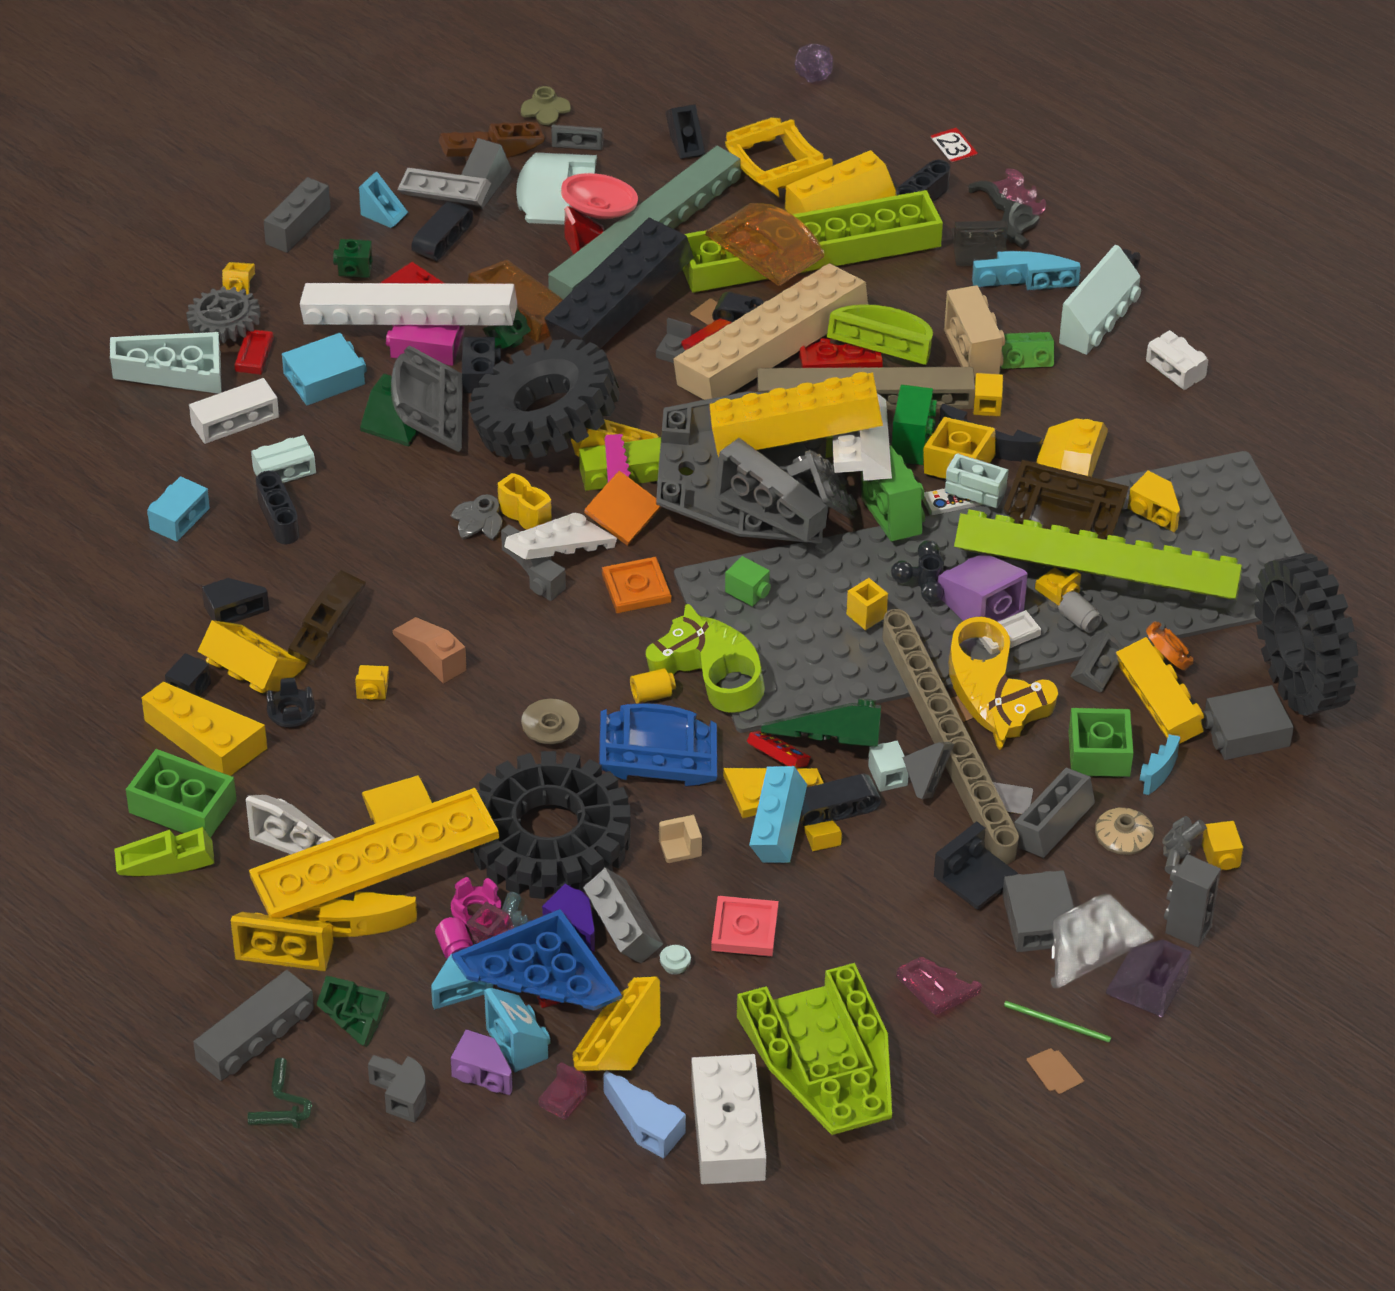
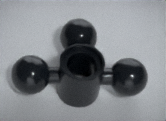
[891,540,944,603]

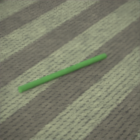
[1004,1001,1112,1043]

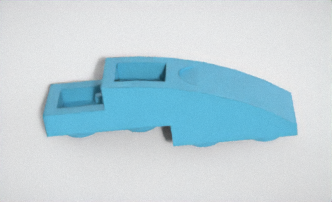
[972,251,1081,290]

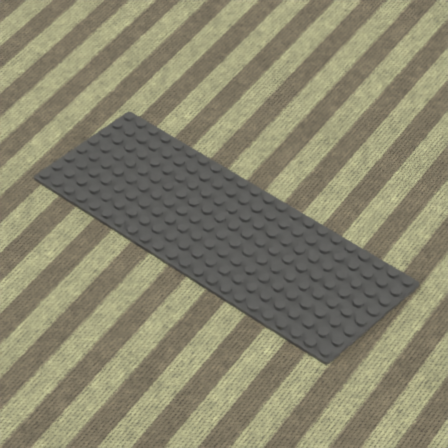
[674,451,1305,733]

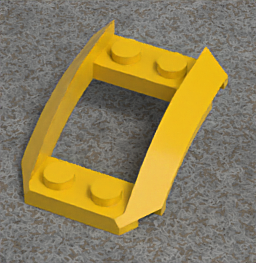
[725,118,833,197]

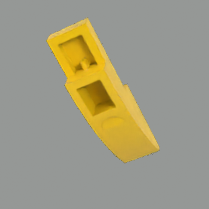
[292,892,417,937]

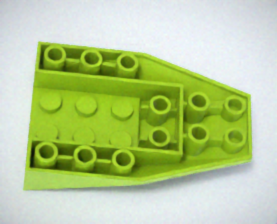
[737,963,892,1135]

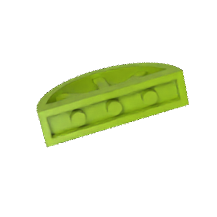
[827,305,933,365]

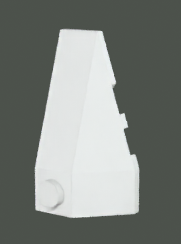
[246,795,335,854]

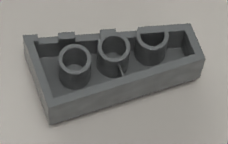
[715,438,828,542]

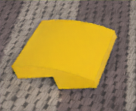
[362,776,432,824]

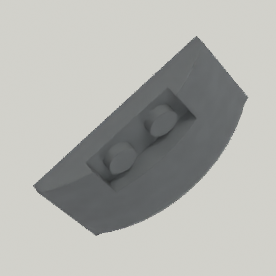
[391,345,462,452]

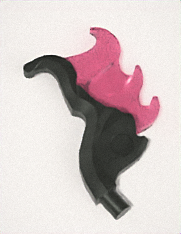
[968,169,1046,249]

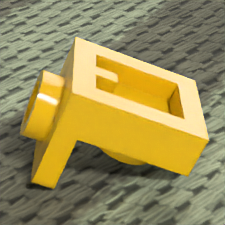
[223,262,255,295]
[1035,567,1081,606]
[355,665,389,700]

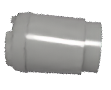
[1058,591,1102,633]

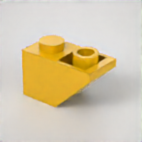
[1127,471,1180,532]

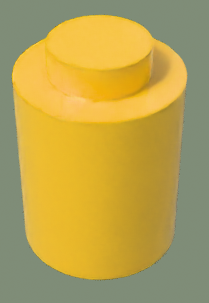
[630,668,676,704]

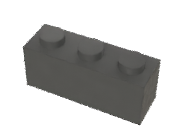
[264,177,331,253]
[1014,768,1095,858]
[1164,854,1221,947]
[583,868,663,963]

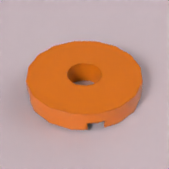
[1146,622,1193,670]

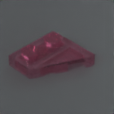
[896,957,982,1015]

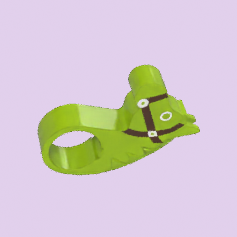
[646,604,765,713]

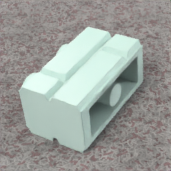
[251,435,316,483]
[945,453,1008,508]

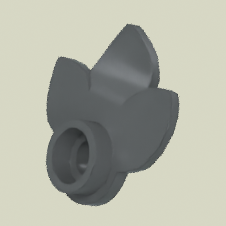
[451,494,503,540]

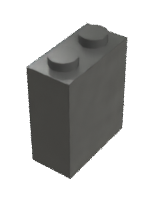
[1202,685,1294,760]
[1002,870,1079,952]

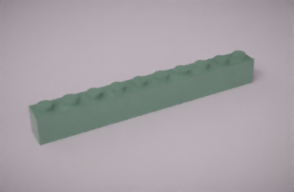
[548,146,741,301]

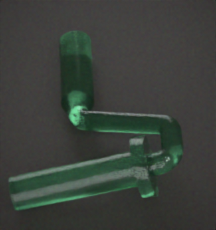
[248,1058,312,1128]

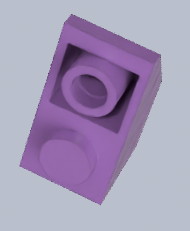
[451,1030,512,1095]

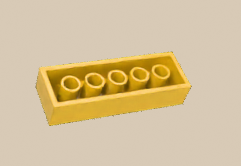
[710,372,883,457]

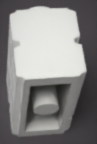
[1146,330,1208,390]

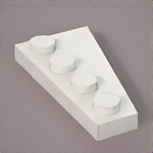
[504,513,617,560]

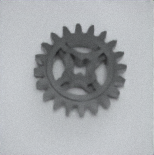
[186,287,261,343]

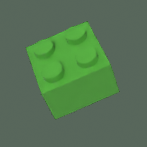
[1068,708,1133,777]

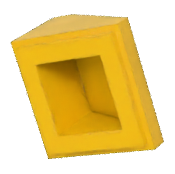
[804,820,842,851]

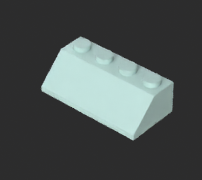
[1059,245,1141,355]

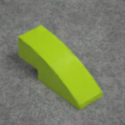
[115,827,215,876]

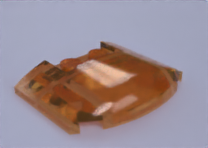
[706,203,824,286]

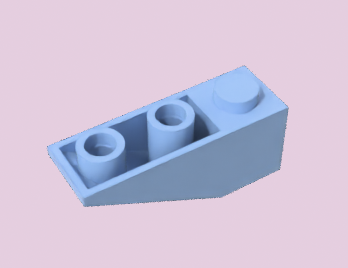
[604,1071,686,1159]

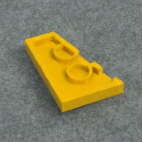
[723,768,823,818]

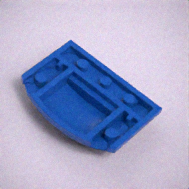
[599,704,717,786]

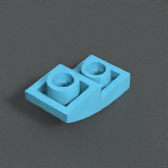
[1140,734,1180,795]

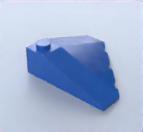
[452,909,622,1010]

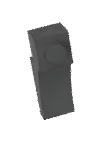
[501,525,566,601]

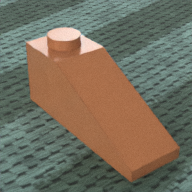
[393,617,467,683]

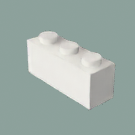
[189,378,279,444]

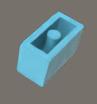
[147,476,210,542]

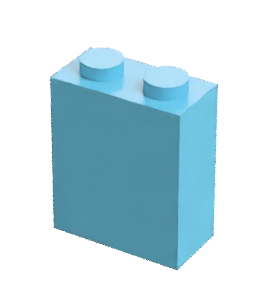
[282,333,367,405]

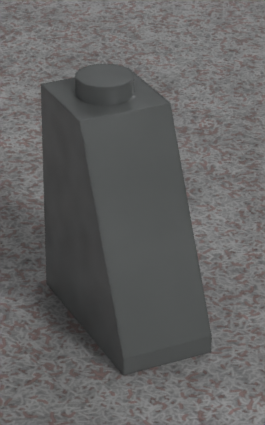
[459,138,511,209]

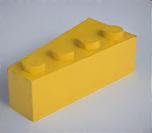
[141,682,267,776]

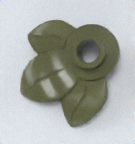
[521,86,571,126]

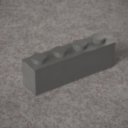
[193,970,314,1081]

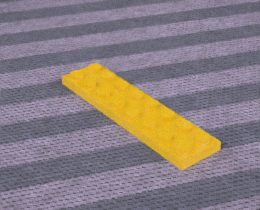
[249,788,499,918]

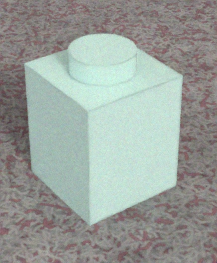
[868,741,908,792]

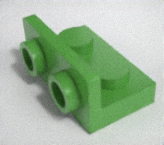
[1001,332,1054,369]

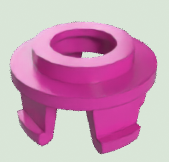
[451,877,501,928]

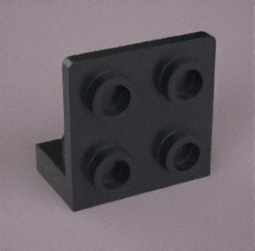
[934,821,1018,909]

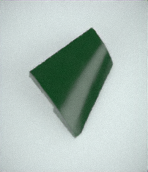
[316,976,390,1047]

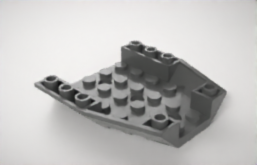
[656,391,827,543]

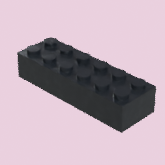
[544,217,694,350]

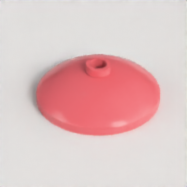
[561,173,638,219]

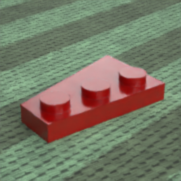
[799,338,883,368]

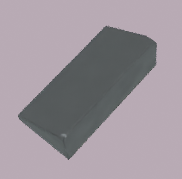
[552,125,604,150]
[1071,631,1125,693]

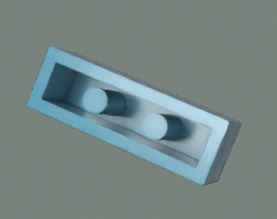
[749,766,807,863]

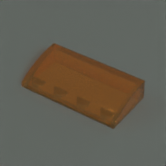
[467,260,563,342]

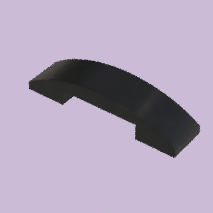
[939,404,1042,462]

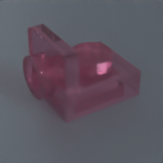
[539,1062,587,1120]

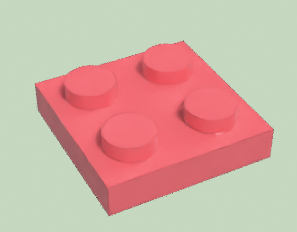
[711,896,778,956]

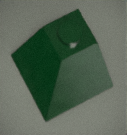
[360,373,419,447]

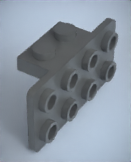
[786,450,857,520]

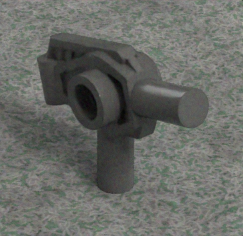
[1162,816,1207,874]

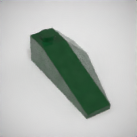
[761,698,881,747]

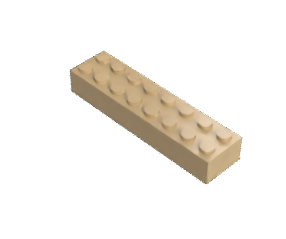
[673,263,868,400]

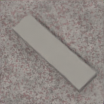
[398,168,491,206]

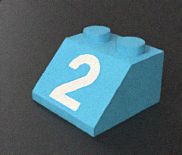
[484,988,551,1072]

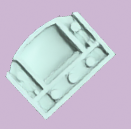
[516,153,597,224]

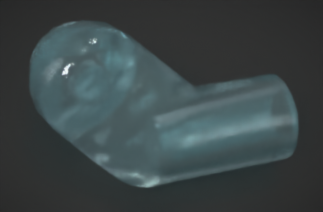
[500,892,528,930]

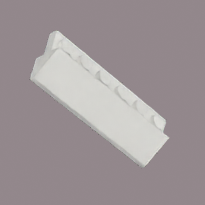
[833,393,892,481]

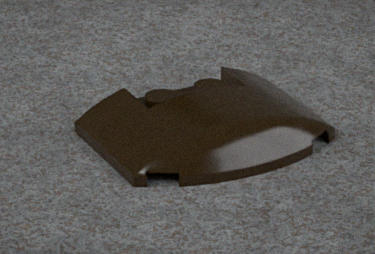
[1003,460,1129,540]

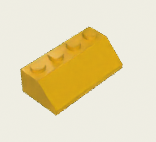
[785,150,896,215]

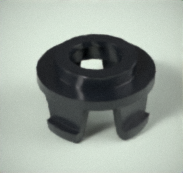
[266,678,315,727]

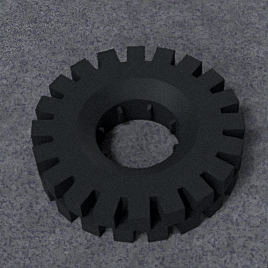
[469,339,620,459]
[1254,553,1358,715]
[470,751,630,899]

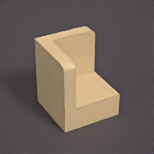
[659,815,702,863]

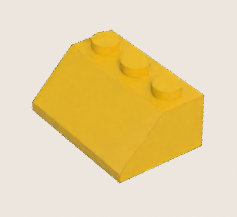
[198,620,307,693]
[231,912,334,971]

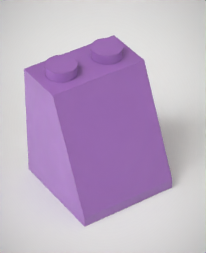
[938,553,1028,622]

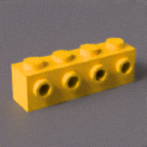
[1116,637,1204,744]

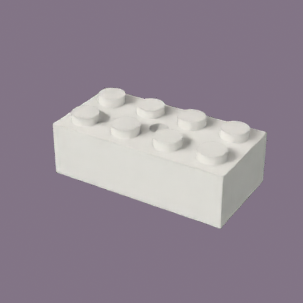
[691,1054,766,1184]

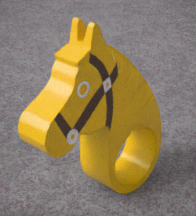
[948,617,1058,750]

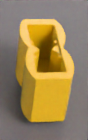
[498,473,552,530]

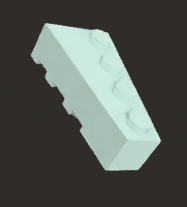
[110,332,221,394]

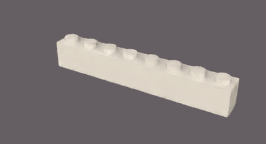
[300,283,517,325]

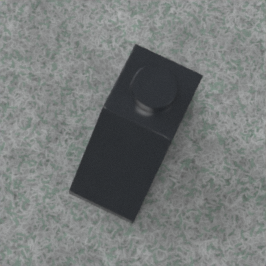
[665,104,705,159]
[202,578,269,623]

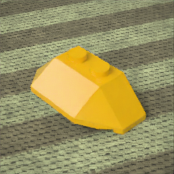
[1037,419,1108,477]
[573,977,660,1071]

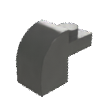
[368,1055,426,1123]

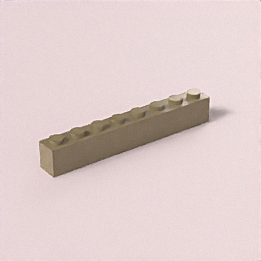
[757,367,975,409]

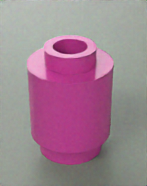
[435,917,473,959]

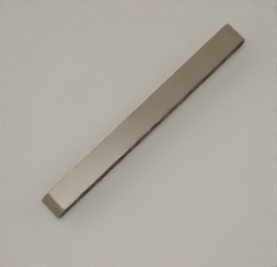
[882,609,1019,864]

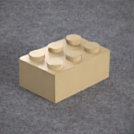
[944,285,1005,382]

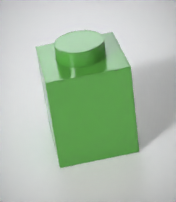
[725,556,771,607]

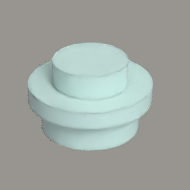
[660,945,691,974]

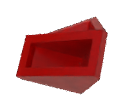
[564,205,605,254]

